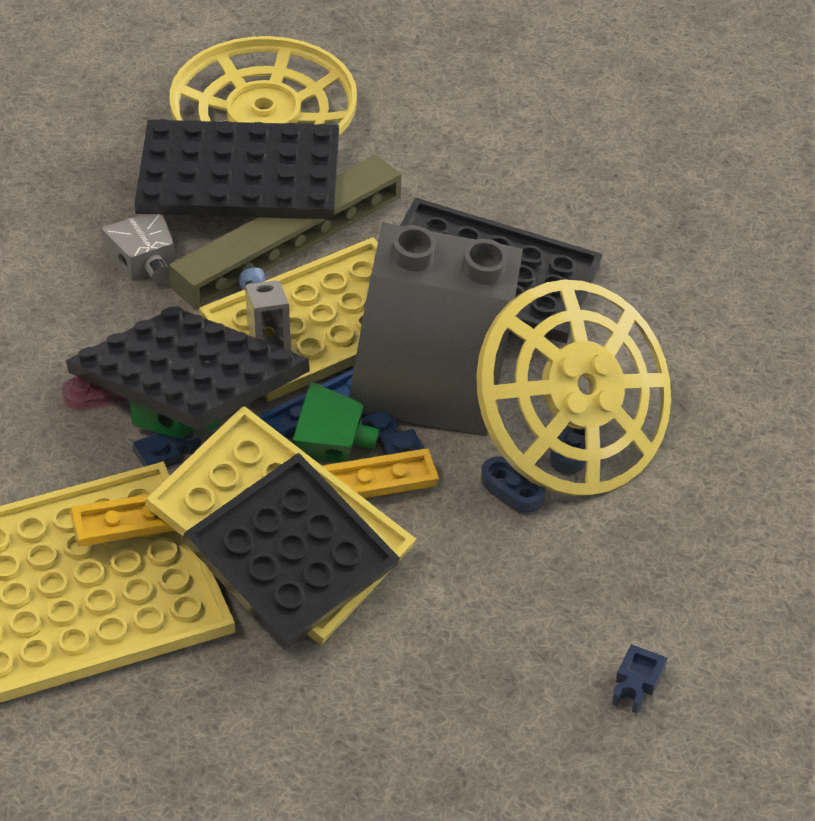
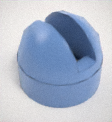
[238,268,266,290]

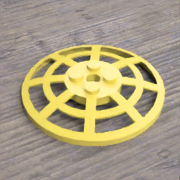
[170,36,357,136]
[476,280,671,496]

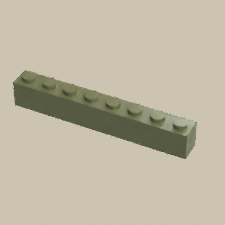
[169,154,401,310]

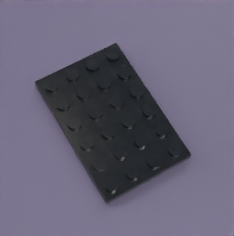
[135,119,339,219]
[400,197,603,344]
[66,307,310,430]

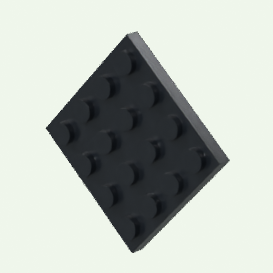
[183,453,400,650]

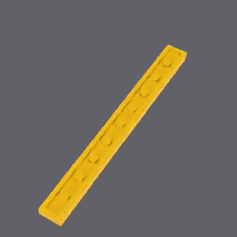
[70,448,439,547]

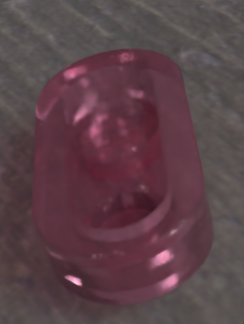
[62,377,127,410]

